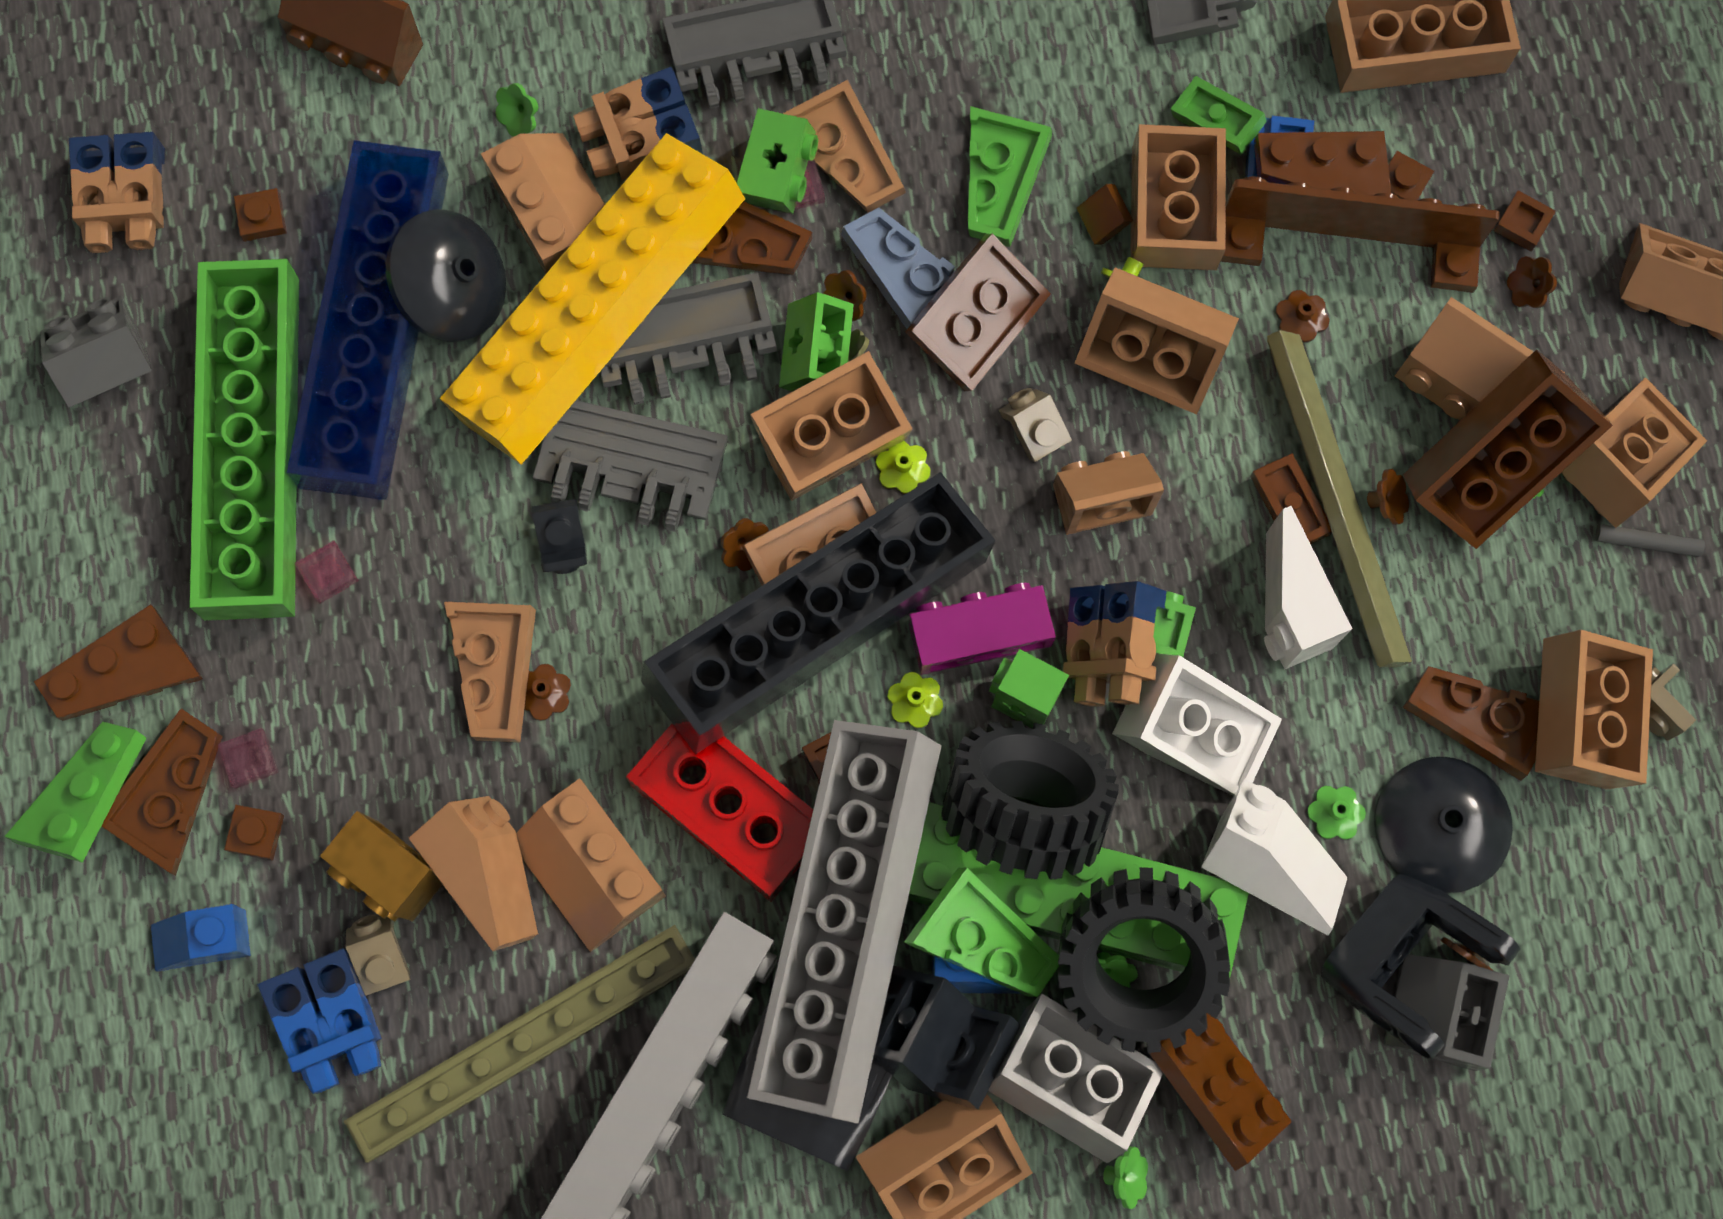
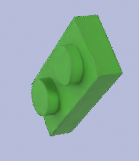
[1170,76,1267,155]

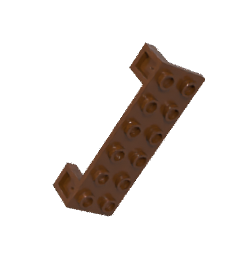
[1220,177,1499,293]

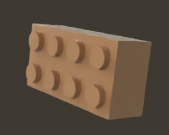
[1325,0,1521,93]

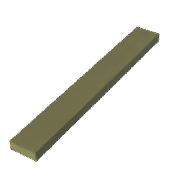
[1267,330,1412,667]
[344,925,695,1163]

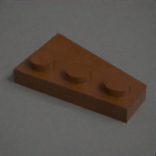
[1254,131,1391,195]
[692,201,812,275]
[34,604,203,721]
[1403,666,1539,781]
[102,708,223,876]

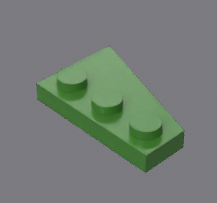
[968,106,1052,247]
[4,722,146,863]
[904,868,1059,997]

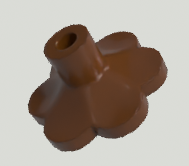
[1507,256,1557,308]
[823,270,867,321]
[1276,290,1330,342]
[1367,469,1409,525]
[721,518,769,571]
[524,664,571,721]
[1440,936,1494,971]

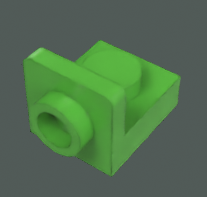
[1153,591,1196,657]

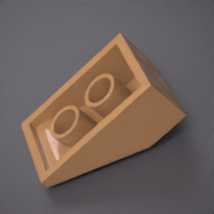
[1562,377,1707,528]
[409,796,538,951]

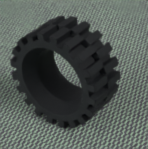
[941,721,1119,880]
[1058,867,1231,1053]

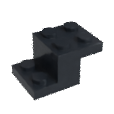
[872,966,1020,1110]

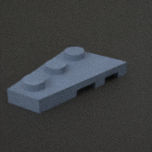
[841,208,955,329]

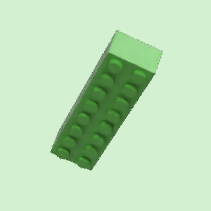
[190,259,299,621]
[908,802,1249,978]

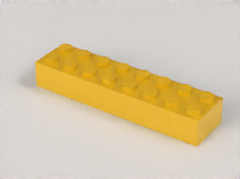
[440,133,746,465]

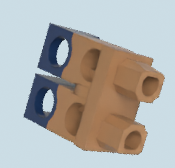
[573,66,703,180]
[69,132,165,253]
[1063,581,1167,707]

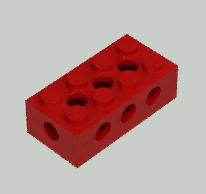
[626,724,813,902]

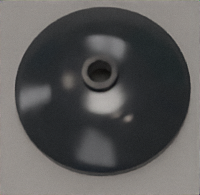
[386,209,506,342]
[1374,757,1513,894]

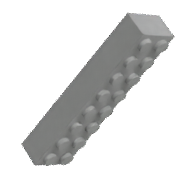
[747,720,942,1123]
[541,912,779,1219]

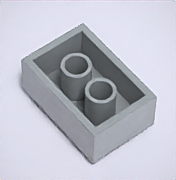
[988,994,1163,1163]

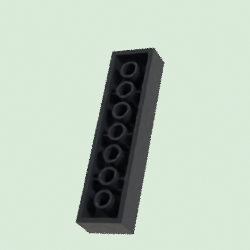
[641,472,996,754]

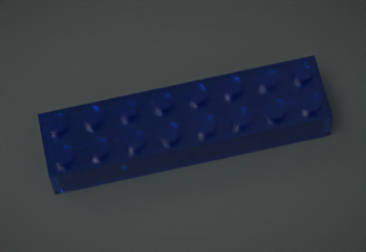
[287,140,449,500]

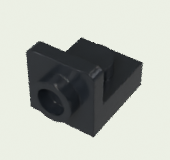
[532,499,587,574]

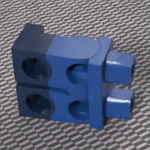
[257,948,382,1094]

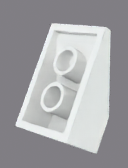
[1264,506,1352,669]
[1112,654,1282,796]
[1201,779,1347,935]

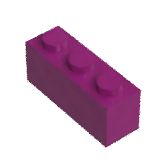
[908,583,1056,675]

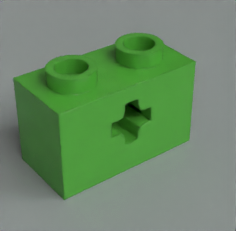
[737,108,818,214]
[779,292,854,392]
[989,649,1069,729]

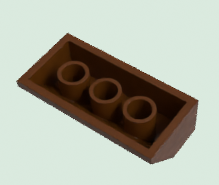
[1403,349,1613,549]

